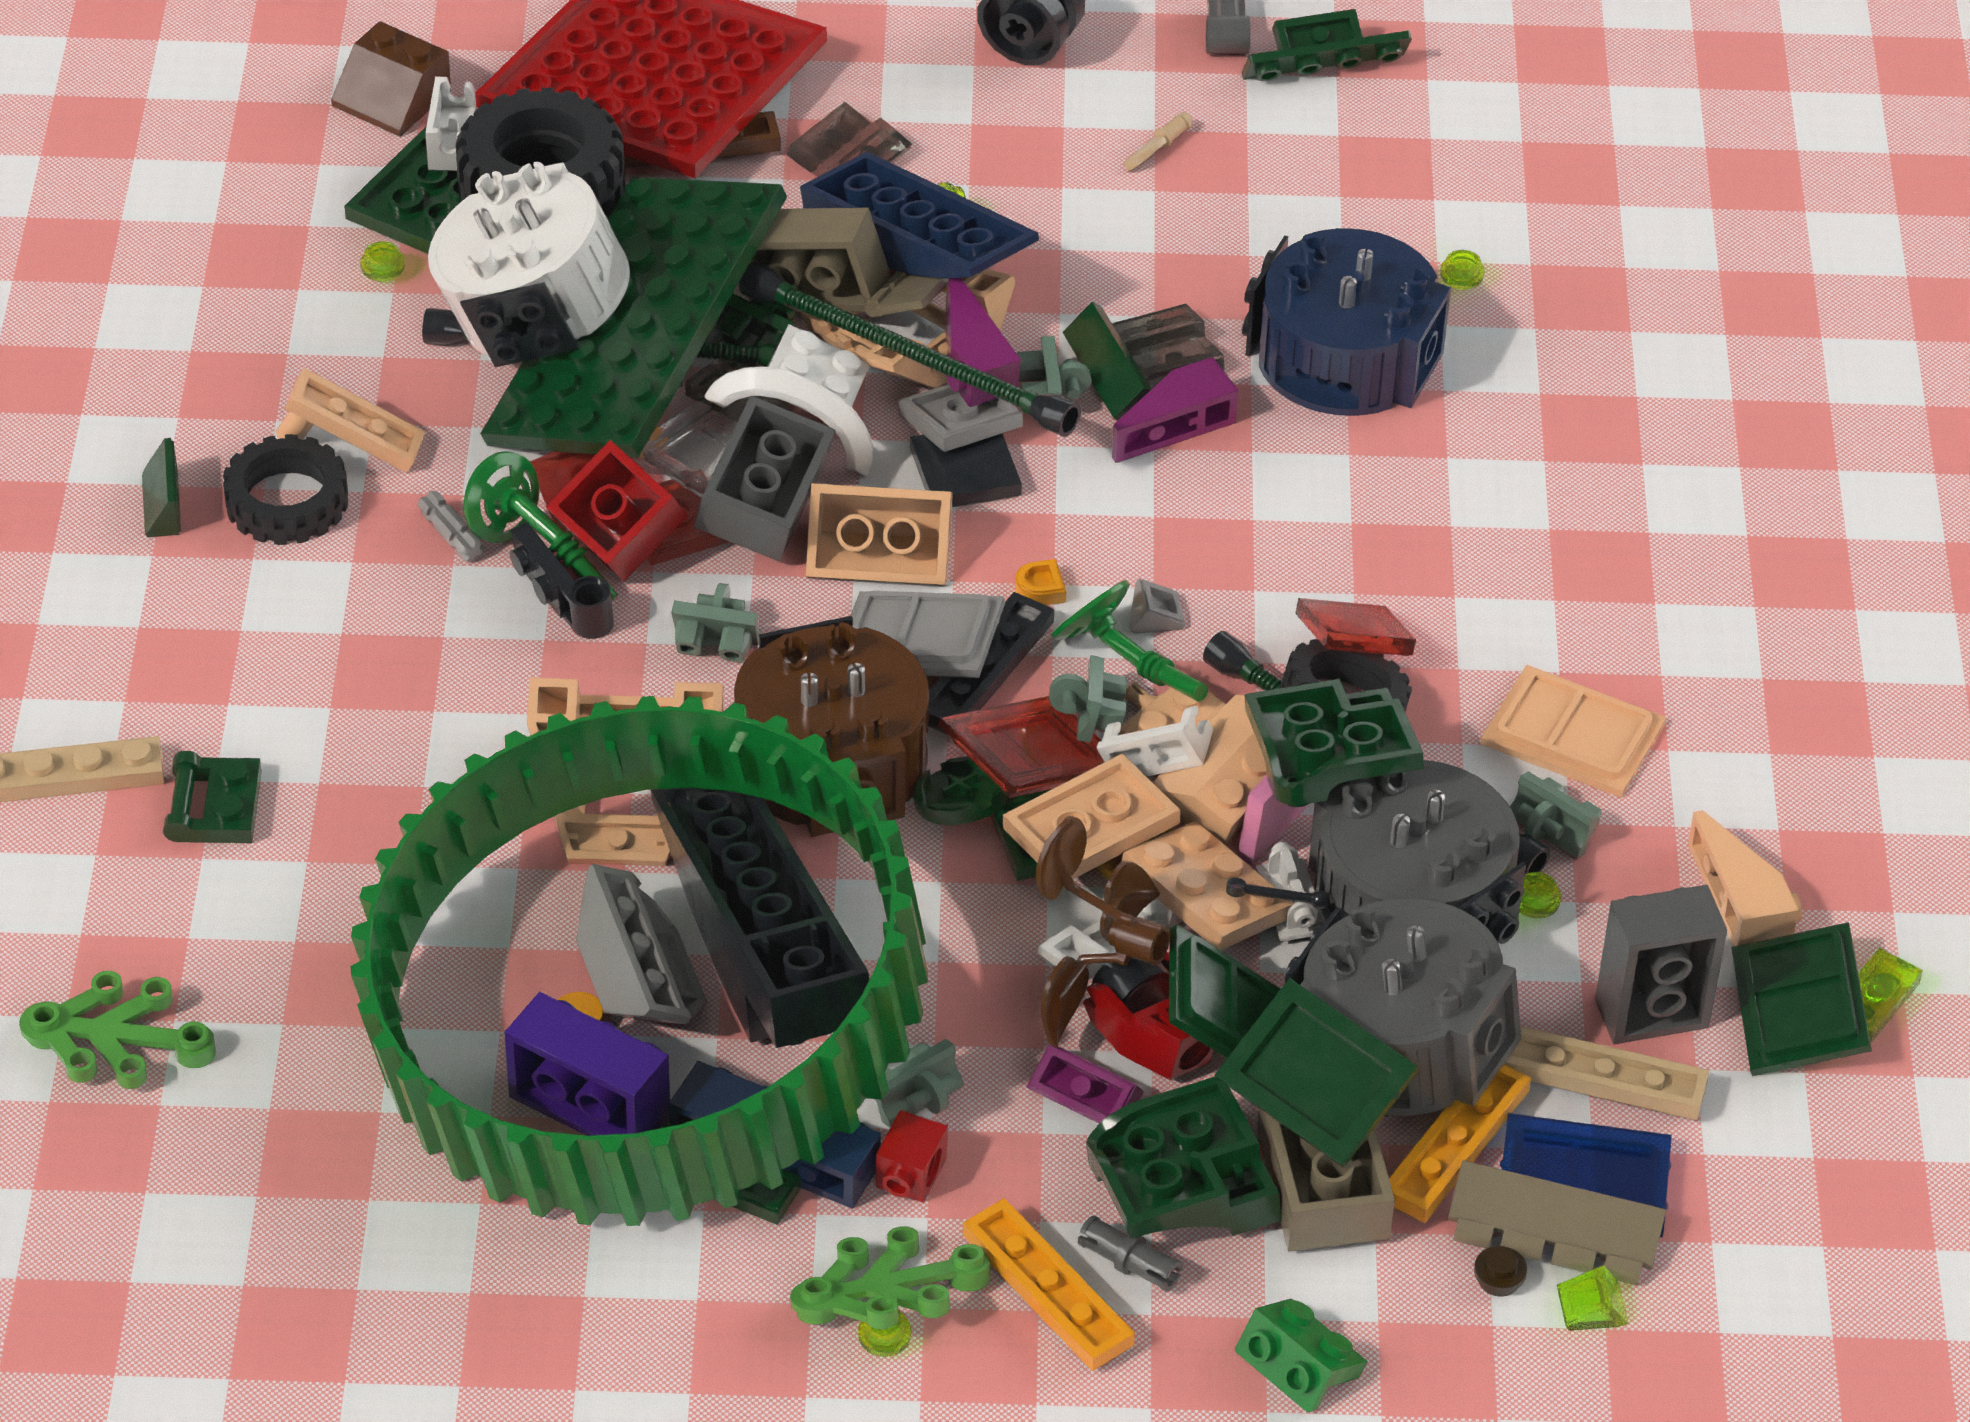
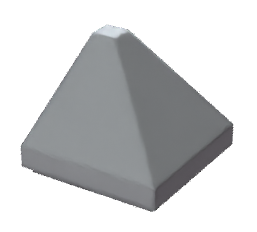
[1129,579,1185,634]

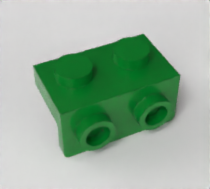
[1235,1298,1368,1412]

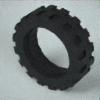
[223,434,348,545]
[1280,638,1412,711]

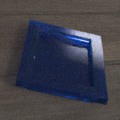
[1500,1113,1672,1238]

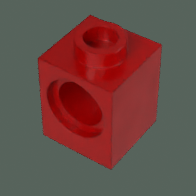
[876,1110,948,1203]

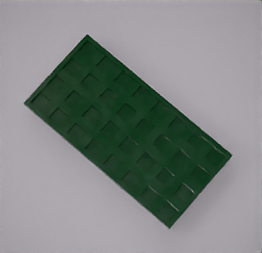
[480,177,787,458]

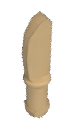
[1123,112,1192,171]

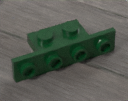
[1241,9,1412,81]

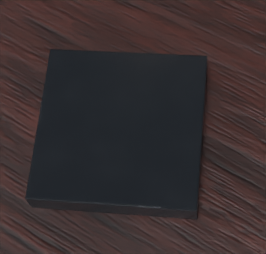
[910,433,1022,507]

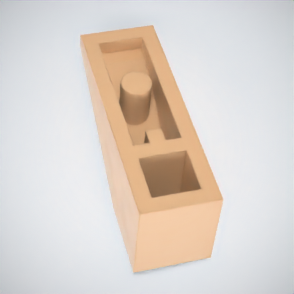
[1688,810,1802,947]

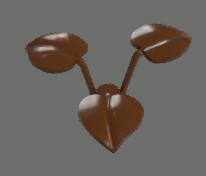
[1036,816,1170,1049]

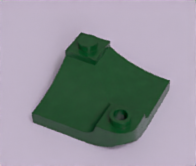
[1244,679,1424,807]
[1086,1077,1281,1239]

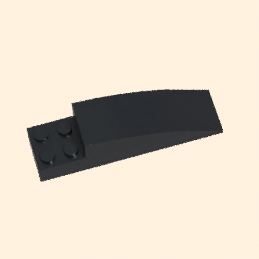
[650,787,870,1048]

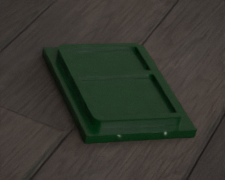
[1731,922,1872,1076]
[1169,924,1281,1058]
[1214,978,1420,1168]

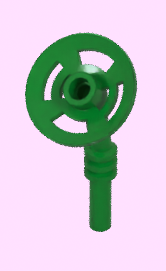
[464,451,618,602]
[1051,580,1208,702]

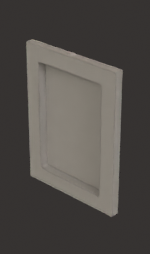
[850,591,1005,678]

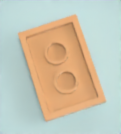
[1003,754,1180,879]
[1121,820,1294,950]

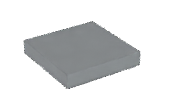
[899,384,1023,452]

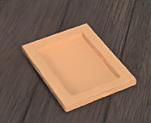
[1480,665,1667,798]

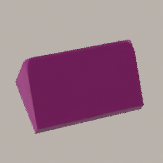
[1026,1044,1144,1124]

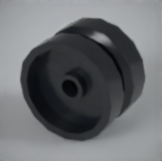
[977,0,1085,65]

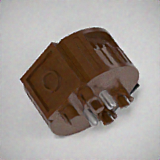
[734,616,929,837]

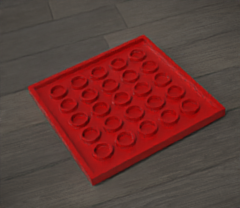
[475,0,827,179]

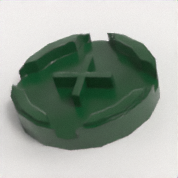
[913,756,1010,825]

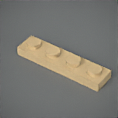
[0,736,164,802]
[1504,1026,1710,1121]

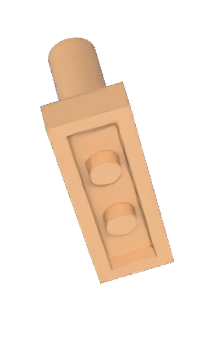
[276,368,425,473]

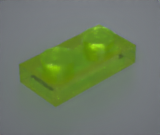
[1859,947,1923,1043]

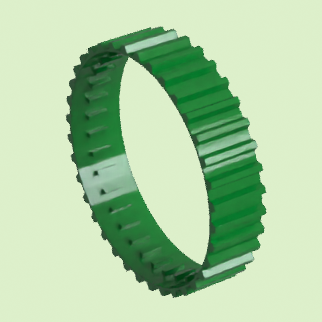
[350,696,928,1226]

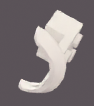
[705,324,874,476]

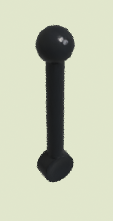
[1226,877,1330,910]

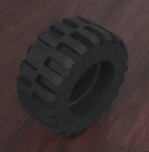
[456,87,625,219]

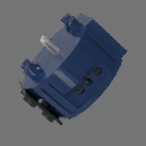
[1242,228,1451,416]

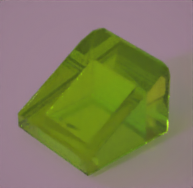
[1557,1265,1628,1331]

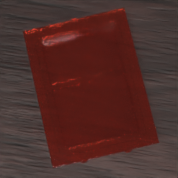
[938,696,1104,794]

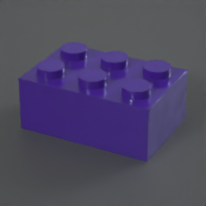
[504,991,670,1136]

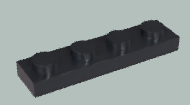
[928,592,1054,739]

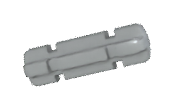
[418,491,484,562]

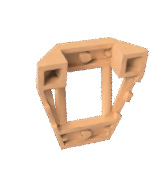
[800,269,1015,388]
[527,677,724,866]

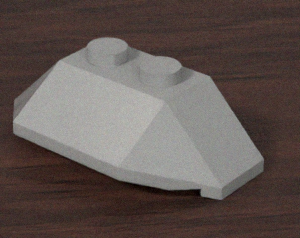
[576,864,707,1024]

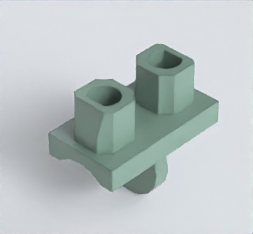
[1017,336,1092,413]
[671,583,761,663]
[1049,655,1127,743]
[1510,771,1602,859]
[874,1039,964,1128]

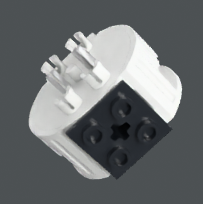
[428,162,630,367]

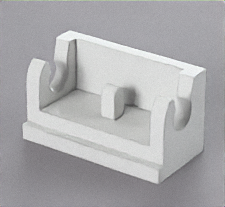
[426,77,477,171]
[1097,706,1213,777]

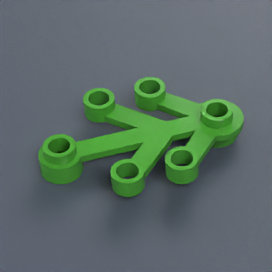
[19,971,216,1089]
[790,1226,991,1329]

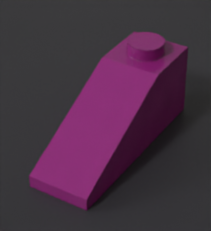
[945,278,1021,407]
[1112,357,1239,463]

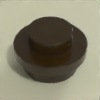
[1474,1246,1527,1297]

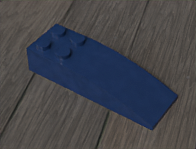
[800,151,1039,278]

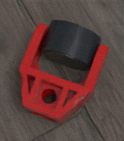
[1083,952,1214,1080]

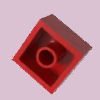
[546,440,688,582]

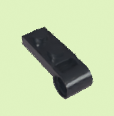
[510,522,614,639]

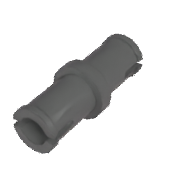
[1078,1215,1183,1292]

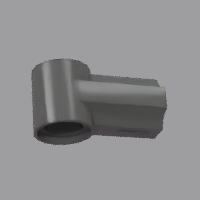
[1206,0,1250,54]

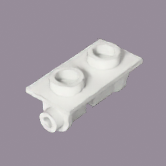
[1255,842,1325,941]

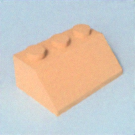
[806,483,953,585]
[1152,694,1267,846]

